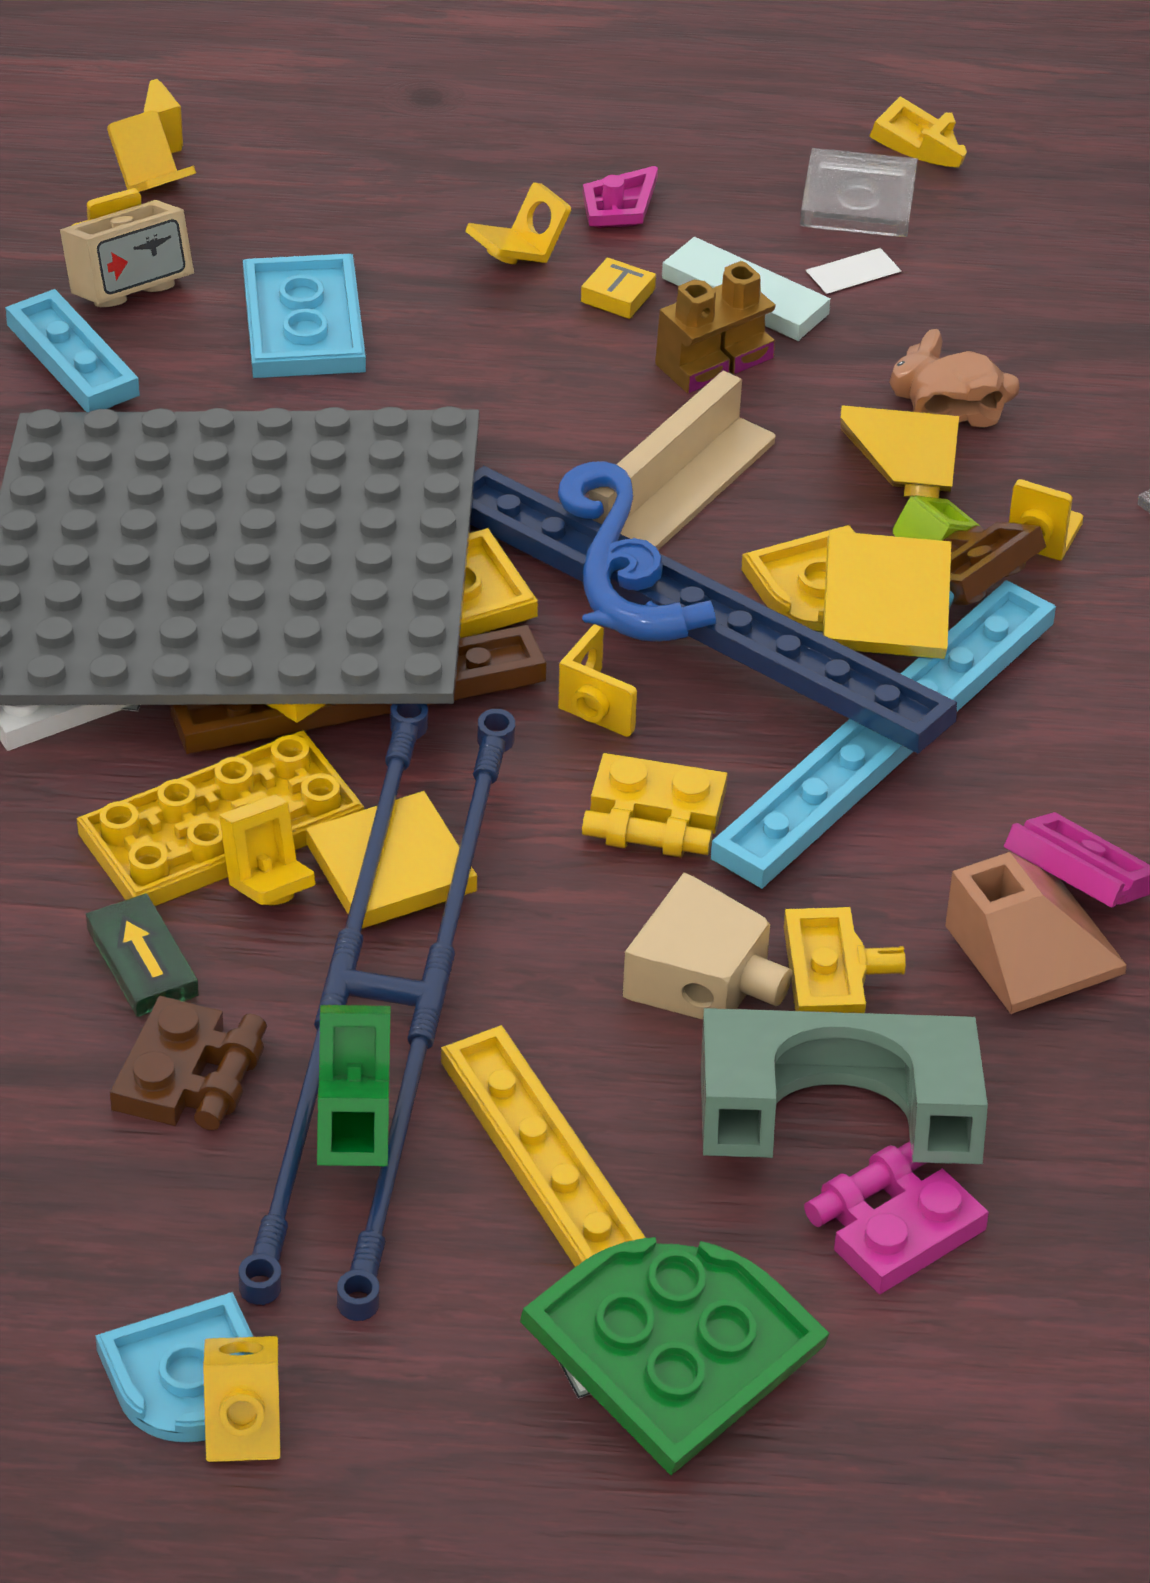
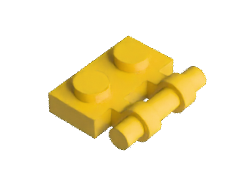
[582,753,727,858]

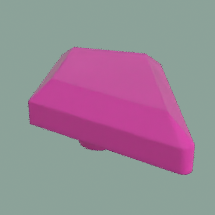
[583,166,658,228]

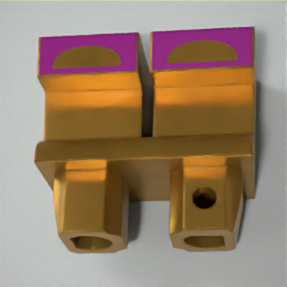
[655,261,776,394]

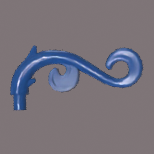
[558,461,716,642]

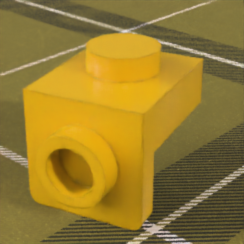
[219,794,316,905]

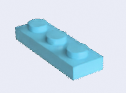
[5,289,140,412]

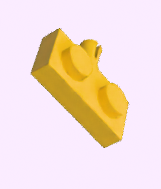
[784,907,906,1013]

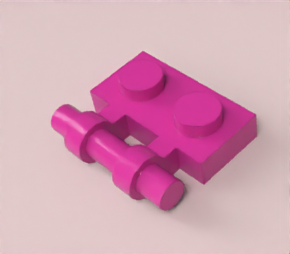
[804,1141,989,1295]

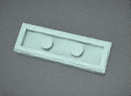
[662,237,831,341]

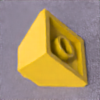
[840,405,959,498]

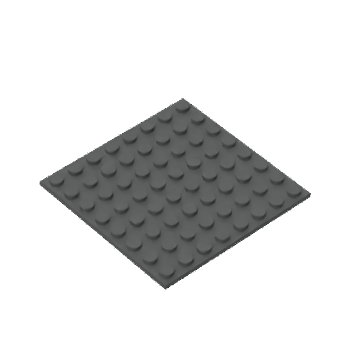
[0,406,480,705]

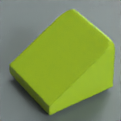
[893,495,980,541]

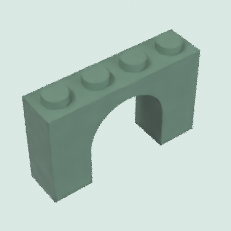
[701,1008,988,1164]

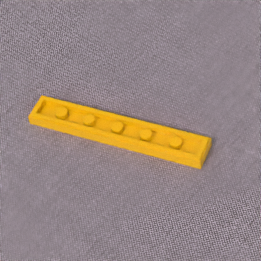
[441,1025,646,1267]

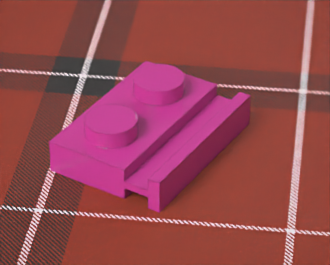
[1004,812,1150,908]

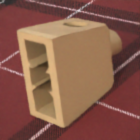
[623,873,793,1020]

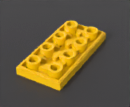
[77,730,364,914]

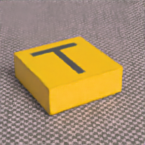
[581,257,656,319]

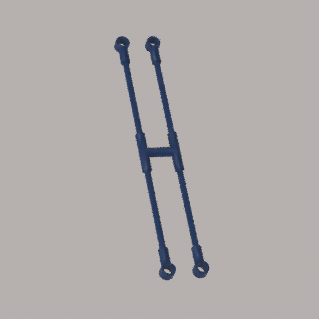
[238,704,515,1321]

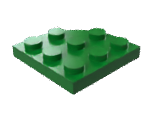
[520,1237,830,1476]

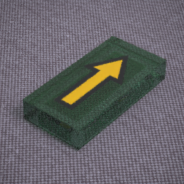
[86,893,199,1017]

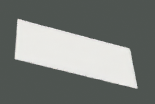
[806,248,902,294]

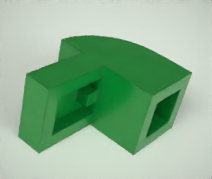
[317,1005,391,1166]

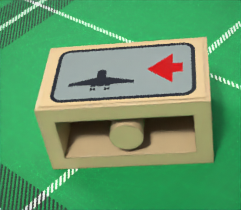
[60,200,194,307]

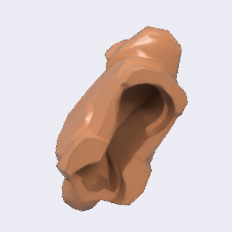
[889,329,1019,428]

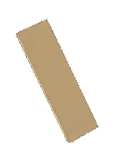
[589,370,775,550]

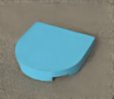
[95,1292,254,1442]

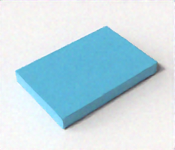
[243,254,366,378]

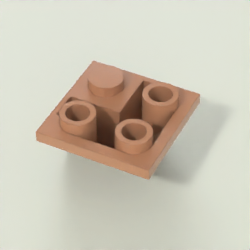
[945,852,1127,1014]

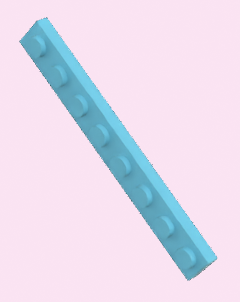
[711,580,1056,889]

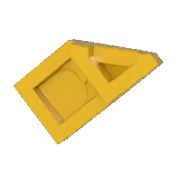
[869,96,967,168]

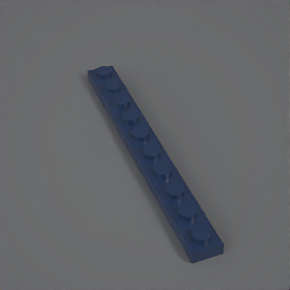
[470,465,957,754]

